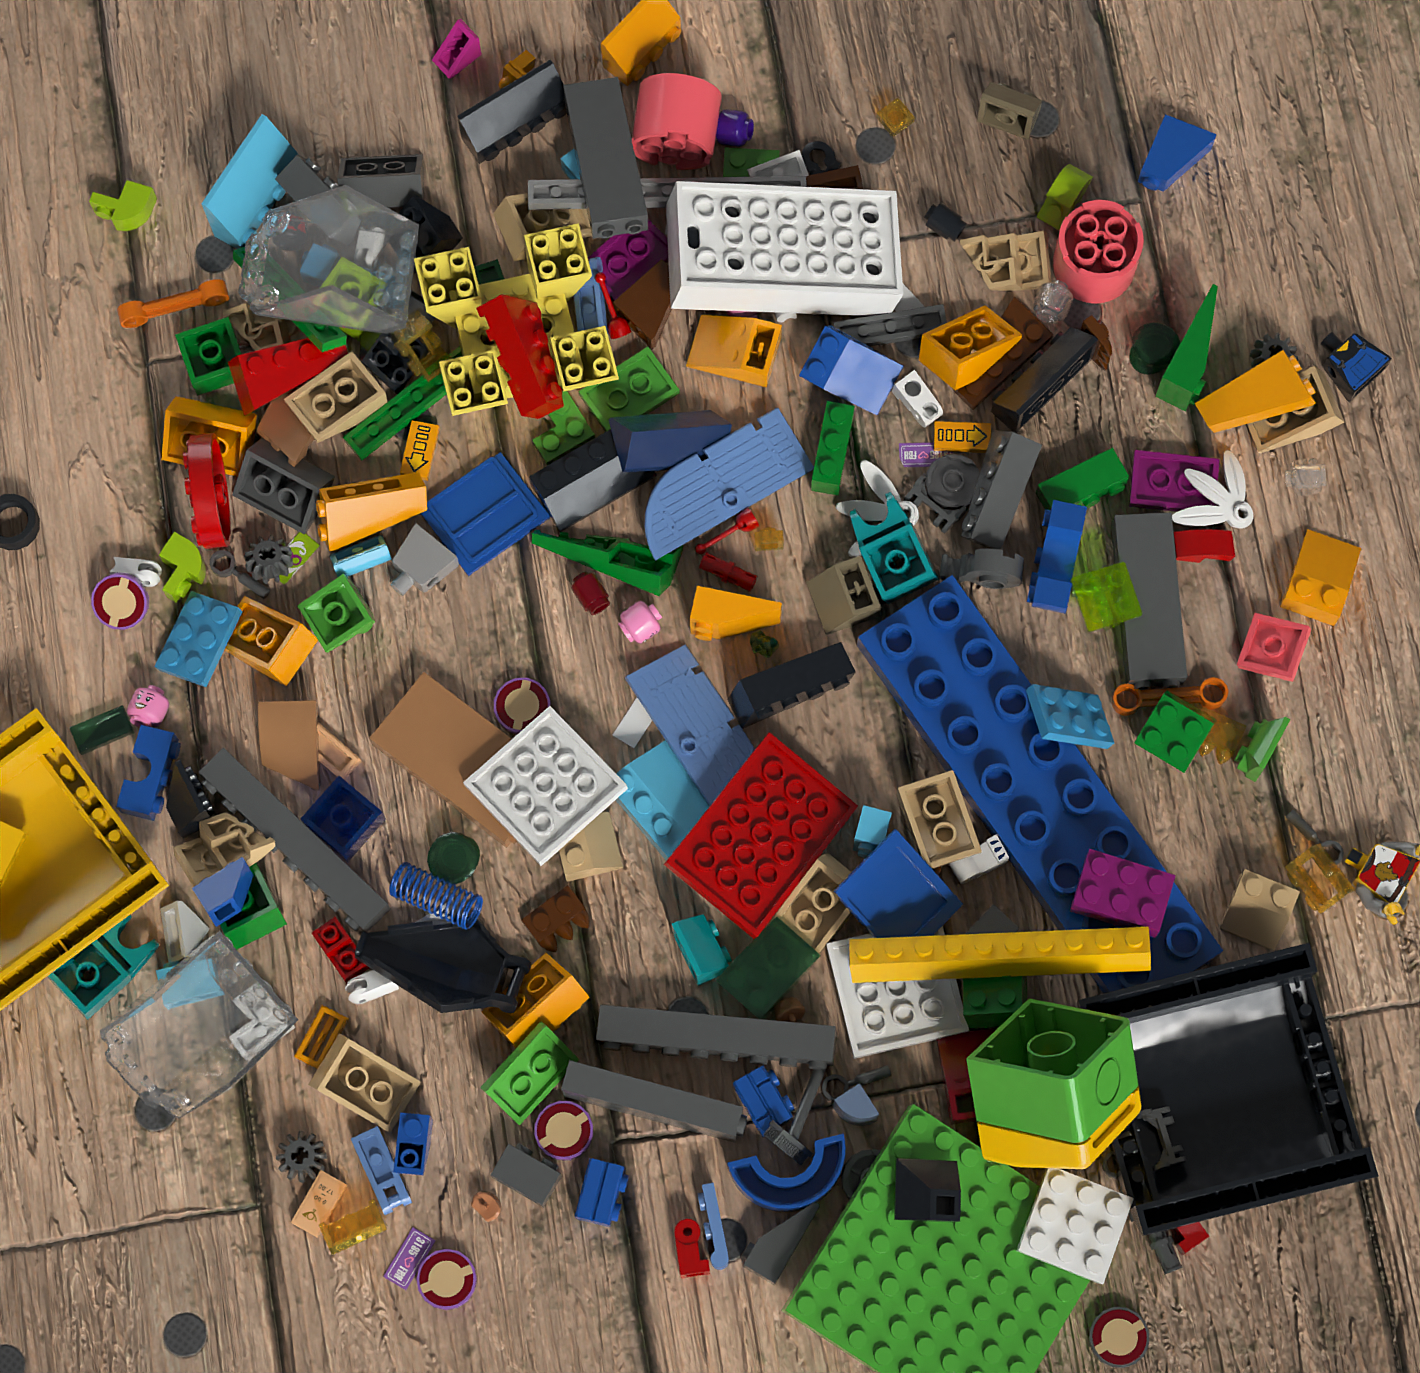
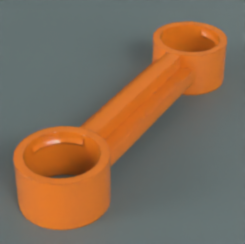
[117,279,229,328]
[1112,677,1228,716]

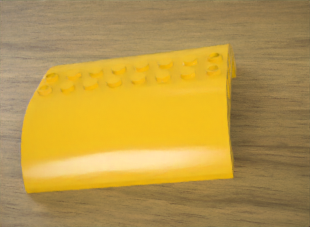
[0,708,169,1011]

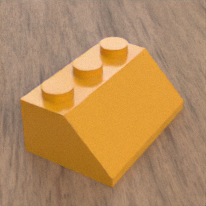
[601,0,681,86]
[161,396,257,477]
[481,953,590,1049]

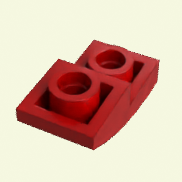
[1173,529,1235,563]
[311,917,370,984]

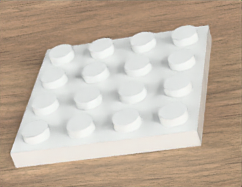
[463,706,628,866]
[826,926,969,1059]

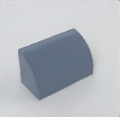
[833,1083,879,1126]

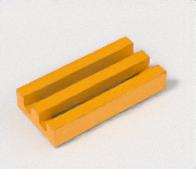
[294,1005,349,1069]

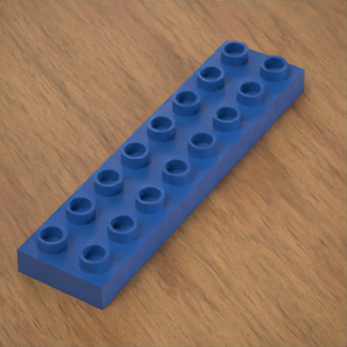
[857,575,1223,994]

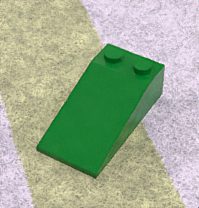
[1155,284,1218,412]
[220,862,287,951]

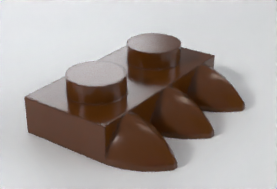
[1080,315,1112,371]
[521,885,589,952]

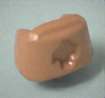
[774,997,805,1023]
[471,1191,502,1222]

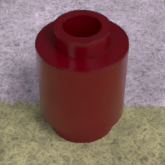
[571,571,610,615]

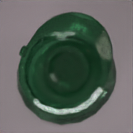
[1129,322,1181,375]
[427,832,480,884]

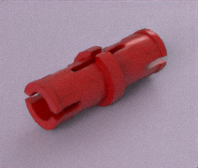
[699,552,758,592]

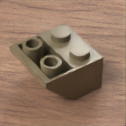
[806,556,881,635]

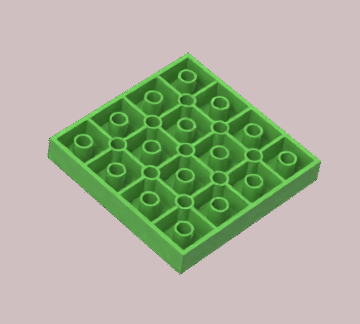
[781,1104,1090,1373]

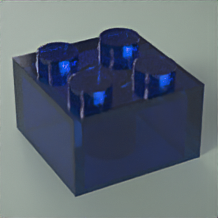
[300,776,386,863]

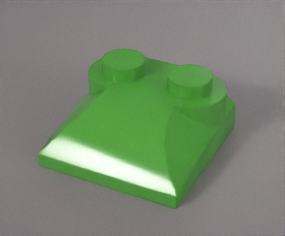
[297,574,376,653]
[1234,717,1291,782]

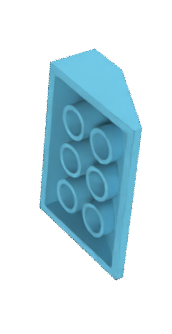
[201,114,298,249]
[616,740,709,860]

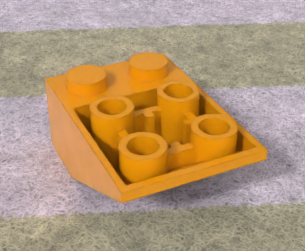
[686,315,782,388]

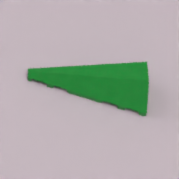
[531,529,683,596]

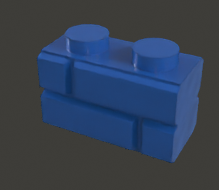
[732,1066,795,1137]
[575,1158,629,1227]

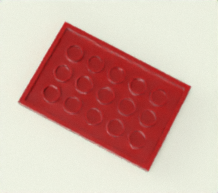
[663,732,858,939]

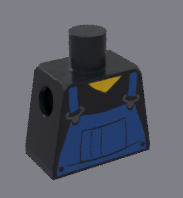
[1321,332,1392,402]

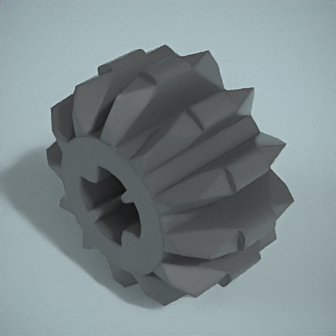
[1250,333,1298,368]
[244,535,293,585]
[276,1131,327,1183]

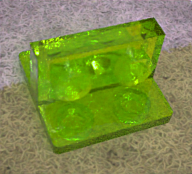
[1070,562,1142,632]

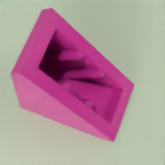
[432,19,482,79]

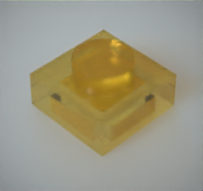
[876,98,915,137]
[754,527,784,551]

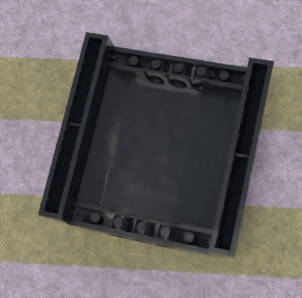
[1077,943,1379,1236]

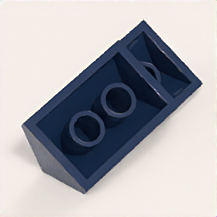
[609,410,732,472]

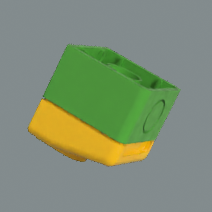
[966,998,1141,1169]

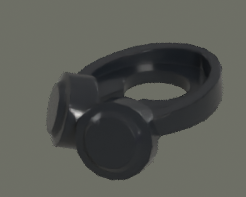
[802,141,842,175]

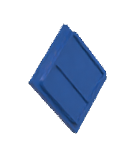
[420,452,551,576]
[833,829,963,938]

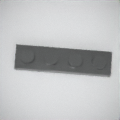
[833,304,947,347]

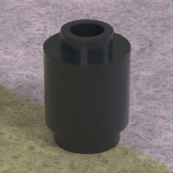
[924,203,967,242]

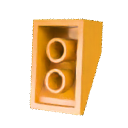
[918,305,1022,390]
[1280,529,1361,626]
[690,586,782,641]
[225,596,318,686]

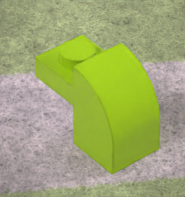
[1037,164,1093,230]
[89,180,157,231]
[159,532,206,603]

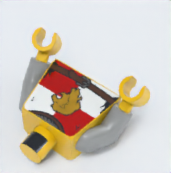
[1344,841,1420,925]

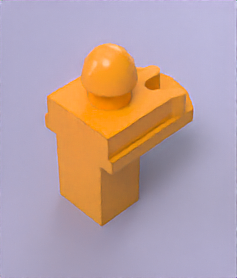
[498,50,536,90]

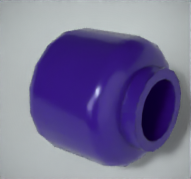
[716,109,754,147]

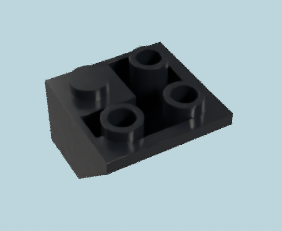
[385,196,463,274]
[359,313,430,394]
[166,760,215,839]
[894,1158,961,1223]

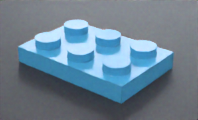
[154,591,243,687]
[1026,684,1114,749]

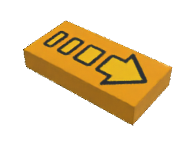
[400,420,440,481]
[934,421,991,453]

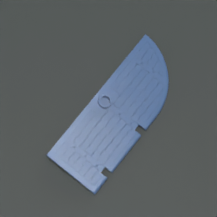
[645,407,814,561]
[625,644,755,806]

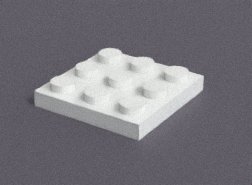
[1016,1168,1134,1284]

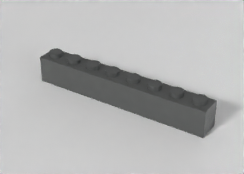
[199,747,390,933]
[596,1005,837,1070]

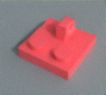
[1237,613,1311,682]

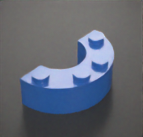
[1027,500,1087,614]
[727,1133,846,1212]

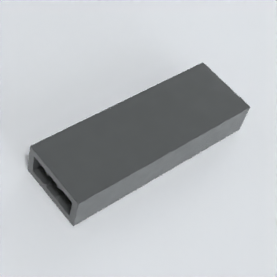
[563,77,648,239]
[1111,512,1187,690]
[561,1060,747,1143]

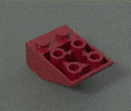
[936,1028,995,1125]

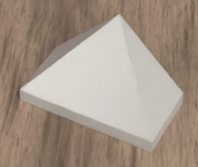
[160,901,210,962]

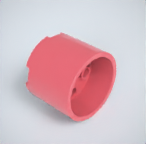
[632,73,722,170]
[1053,200,1144,304]

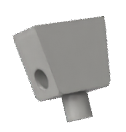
[390,523,459,596]

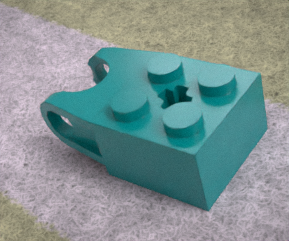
[850,492,939,604]
[47,914,160,1020]

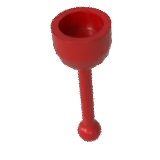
[595,272,631,339]
[695,507,759,555]

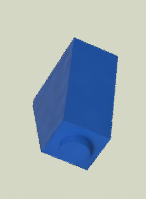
[1138,114,1217,192]

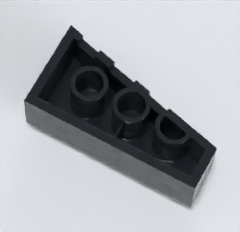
[727,642,856,729]

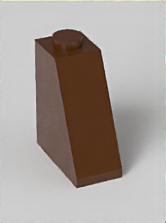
[613,259,672,350]

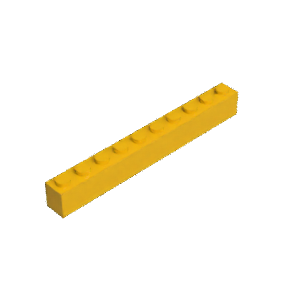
[849,927,1151,983]

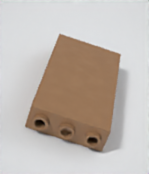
[369,672,517,848]

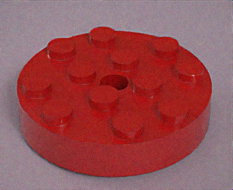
[183,433,231,549]

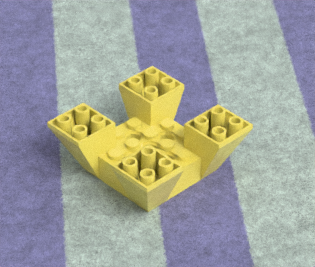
[414,223,619,416]

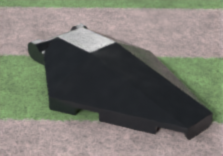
[355,917,532,1014]

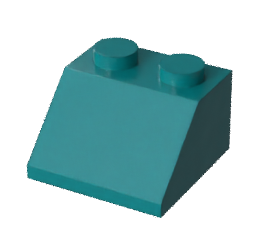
[671,914,732,986]

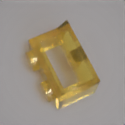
[394,310,453,382]
[1285,843,1355,914]
[318,1199,388,1255]

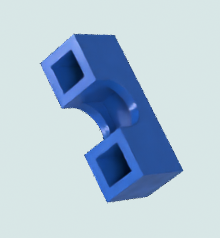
[116,725,181,821]

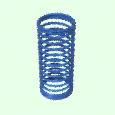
[389,862,483,930]

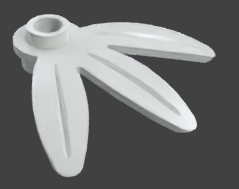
[1172,450,1253,529]
[836,460,919,558]

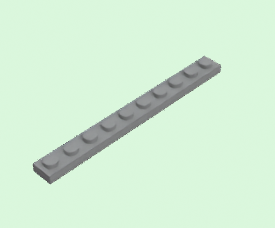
[528,176,806,210]

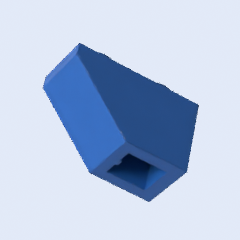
[192,857,253,927]
[393,1112,433,1176]

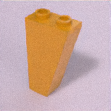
[1195,350,1316,433]
[316,472,427,551]

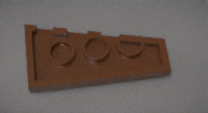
[953,296,1054,410]

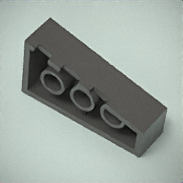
[961,431,1042,550]

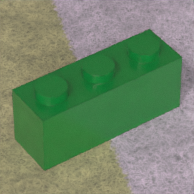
[811,401,855,496]
[1036,447,1129,510]

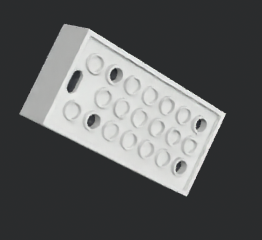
[666,181,903,316]

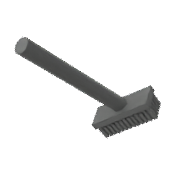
[763,1065,828,1165]

